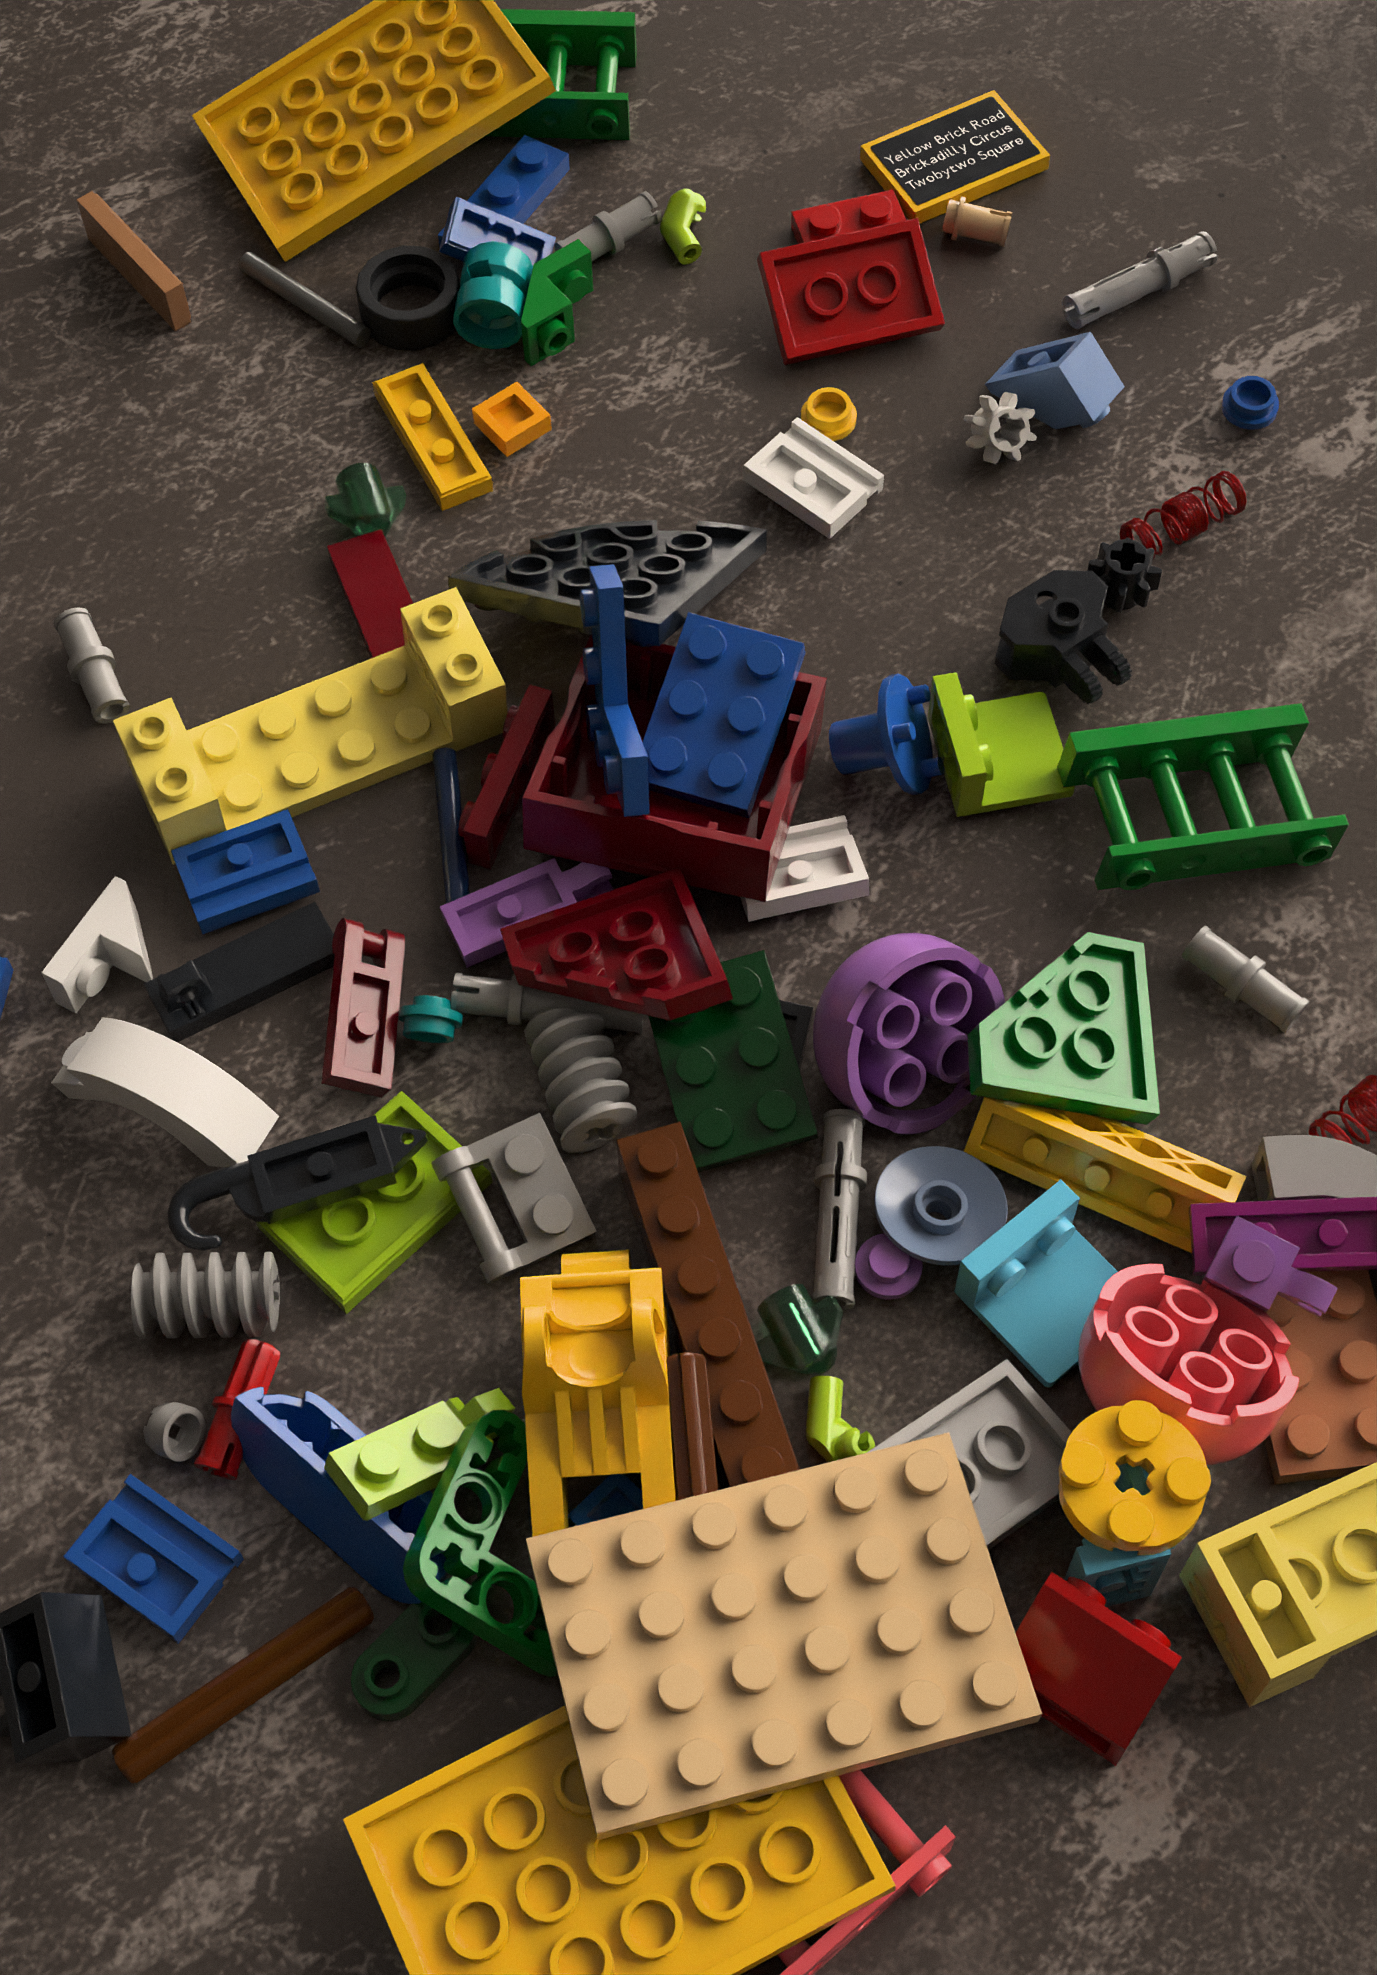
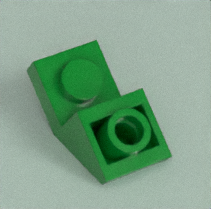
[521,239,594,366]

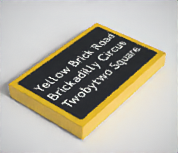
[860,90,1050,224]

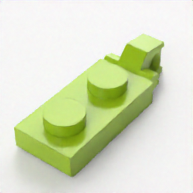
[324,1388,515,1521]

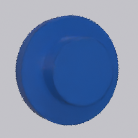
[1222,376,1279,430]

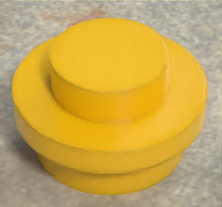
[801,387,857,441]

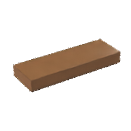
[77,191,191,331]

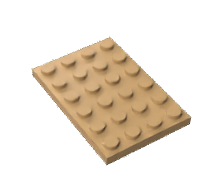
[526,1432,1042,1840]

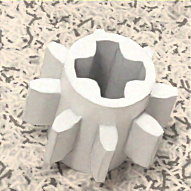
[964,392,1037,464]

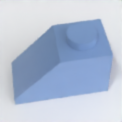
[985,332,1125,429]

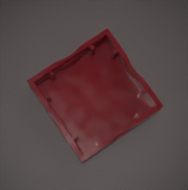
[522,635,827,902]

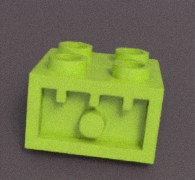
[928,672,1075,817]

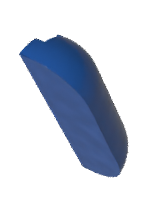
[231,1387,448,1604]

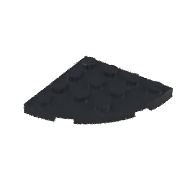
[448,520,767,647]

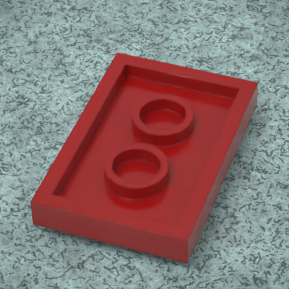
[757,218,945,365]

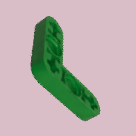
[403,1410,558,1677]

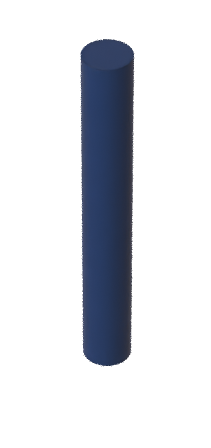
[432,748,470,904]

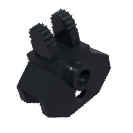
[994,570,1132,704]

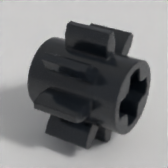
[1087,537,1162,613]

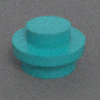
[398,995,463,1043]

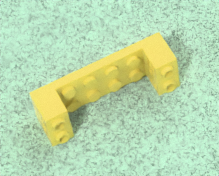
[113,587,507,865]
[1179,1462,1377,1707]

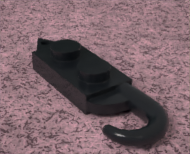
[167,1115,428,1251]

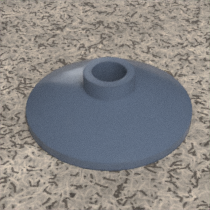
[874,1146,1008,1265]

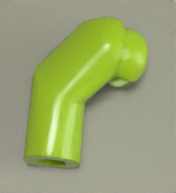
[659,189,706,265]
[806,1376,875,1462]

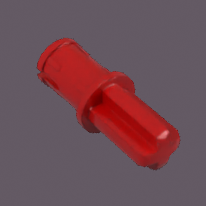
[194,1339,280,1480]

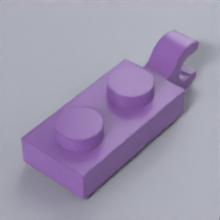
[440,858,614,968]

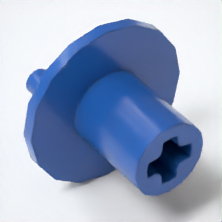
[829,673,944,795]

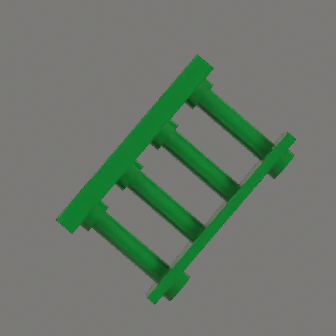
[486,9,637,140]
[1057,703,1349,890]

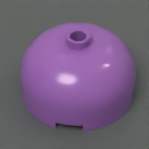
[813,933,1005,1134]

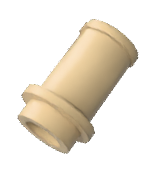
[942,196,1012,247]

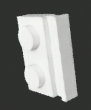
[743,417,884,539]
[740,815,869,922]

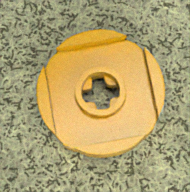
[1058,1400,1211,1555]

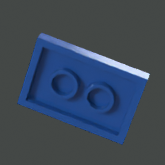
[642,612,806,818]

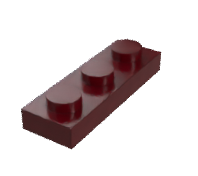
[458,684,555,870]

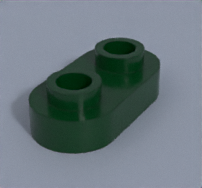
[351,1602,478,1721]

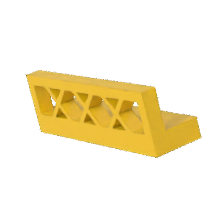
[964,1097,1247,1253]

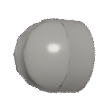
[143,1402,206,1462]

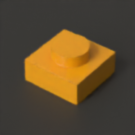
[472,382,552,457]

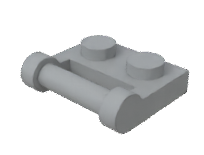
[431,1113,597,1284]

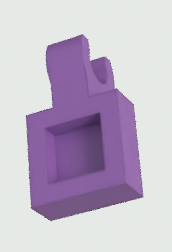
[1203,1215,1338,1317]

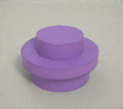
[855,1233,922,1300]

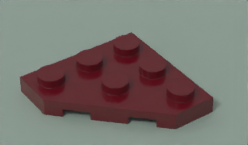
[500,867,733,1021]

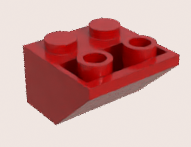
[1016,1572,1182,1766]

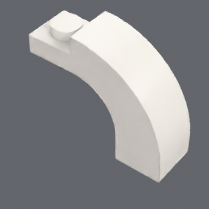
[51,1017,279,1168]

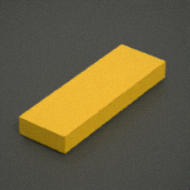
[372,363,493,511]

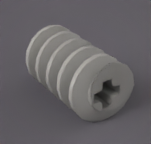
[524,1007,637,1154]
[131,1252,280,1339]

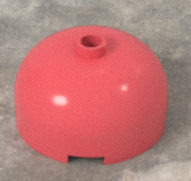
[1078,1264,1299,1465]

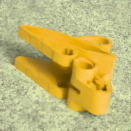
[520,1249,676,1537]

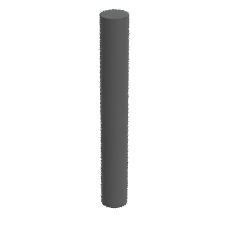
[239,252,371,348]

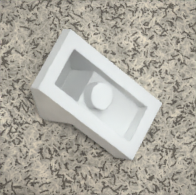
[41,876,153,1014]

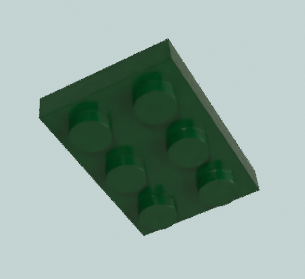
[648,950,819,1173]

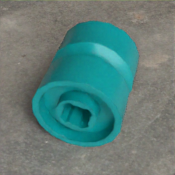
[453,241,533,349]

